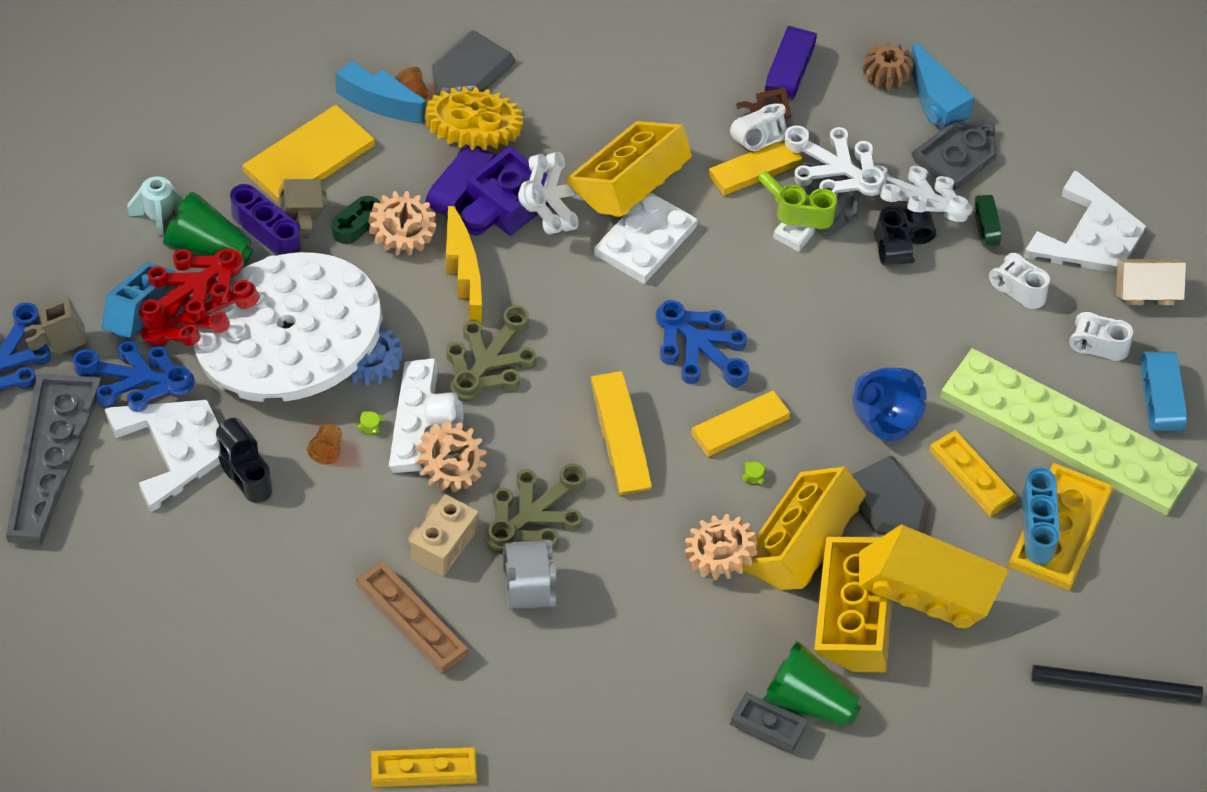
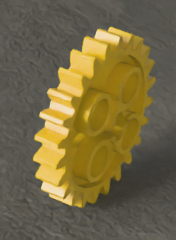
[425,87,523,150]

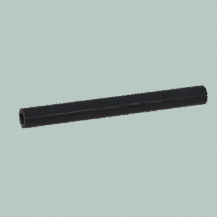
[1031,664,1203,703]

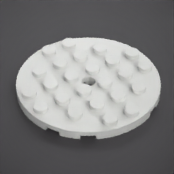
[193,252,383,402]

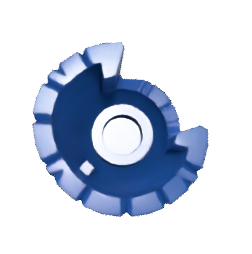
[852,368,927,441]

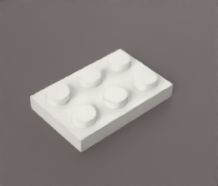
[594,192,698,284]

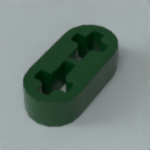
[974,195,1001,247]
[332,196,380,244]

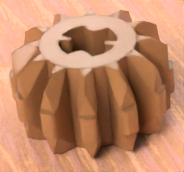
[863,41,914,92]

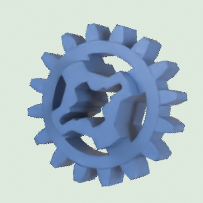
[347,324,402,386]

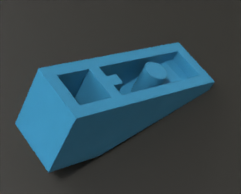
[910,43,974,130]
[102,262,175,338]

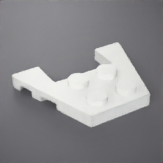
[1024,171,1146,274]
[104,400,220,512]

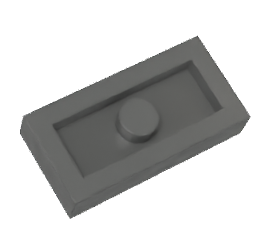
[730,692,808,753]

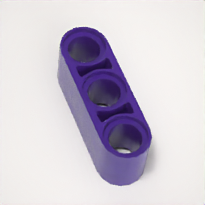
[764,25,817,100]
[425,145,497,217]
[230,184,301,256]

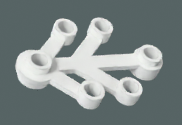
[785,125,886,196]
[518,151,583,235]
[874,165,973,222]

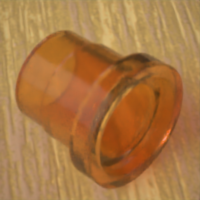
[395,67,429,99]
[307,424,342,464]

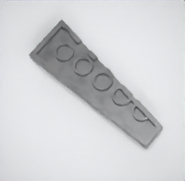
[6,374,102,544]

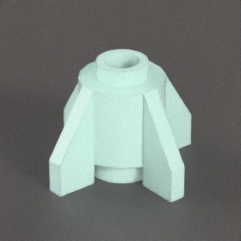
[127,176,186,236]

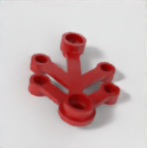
[139,249,243,329]
[141,278,260,347]

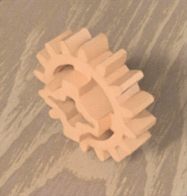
[368,191,436,256]
[415,421,487,493]
[685,514,758,580]

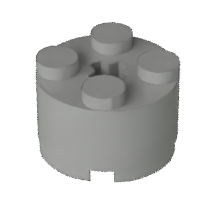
[503,540,556,609]

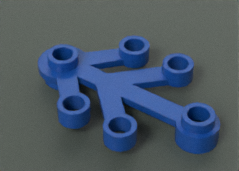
[656,300,749,387]
[0,302,51,391]
[73,341,195,412]

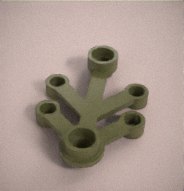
[446,305,536,401]
[485,463,586,551]

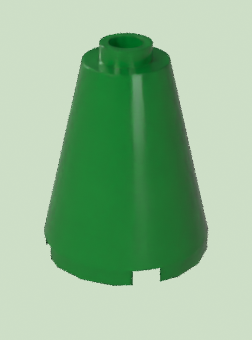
[163,192,254,265]
[763,641,862,727]

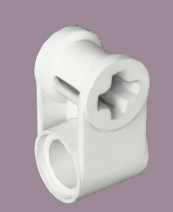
[730,104,788,151]
[989,253,1050,309]
[1069,312,1133,361]

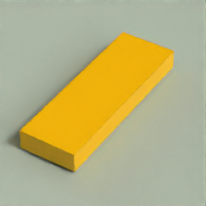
[709,140,802,196]
[691,390,790,457]
[929,430,1017,517]
[371,747,477,787]

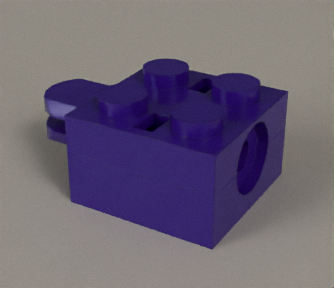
[462,146,550,236]

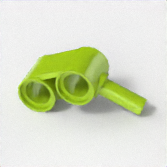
[758,171,837,229]

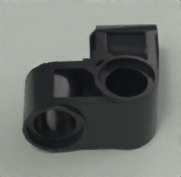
[874,206,936,265]
[216,418,273,503]

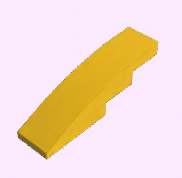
[446,206,482,324]
[590,371,652,495]

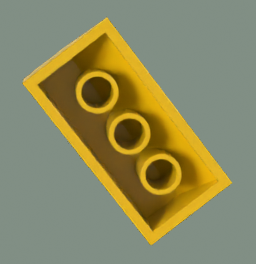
[566,121,692,217]
[742,466,867,590]
[859,524,1008,629]
[814,537,893,673]

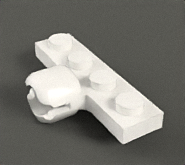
[389,358,464,473]

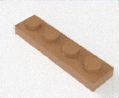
[356,560,468,674]

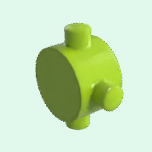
[356,411,384,435]
[741,461,767,485]

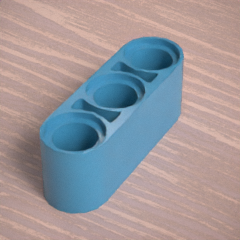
[1141,351,1187,431]
[1022,467,1060,565]

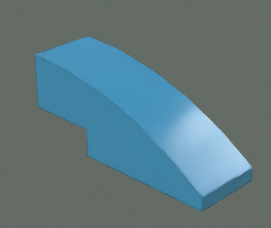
[335,60,426,123]

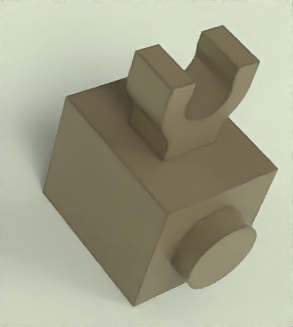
[278,179,327,238]
[24,297,87,355]

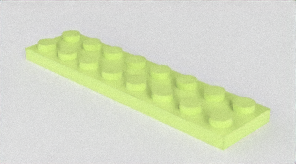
[940,348,1198,516]

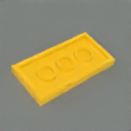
[242,104,375,205]
[1008,463,1114,591]

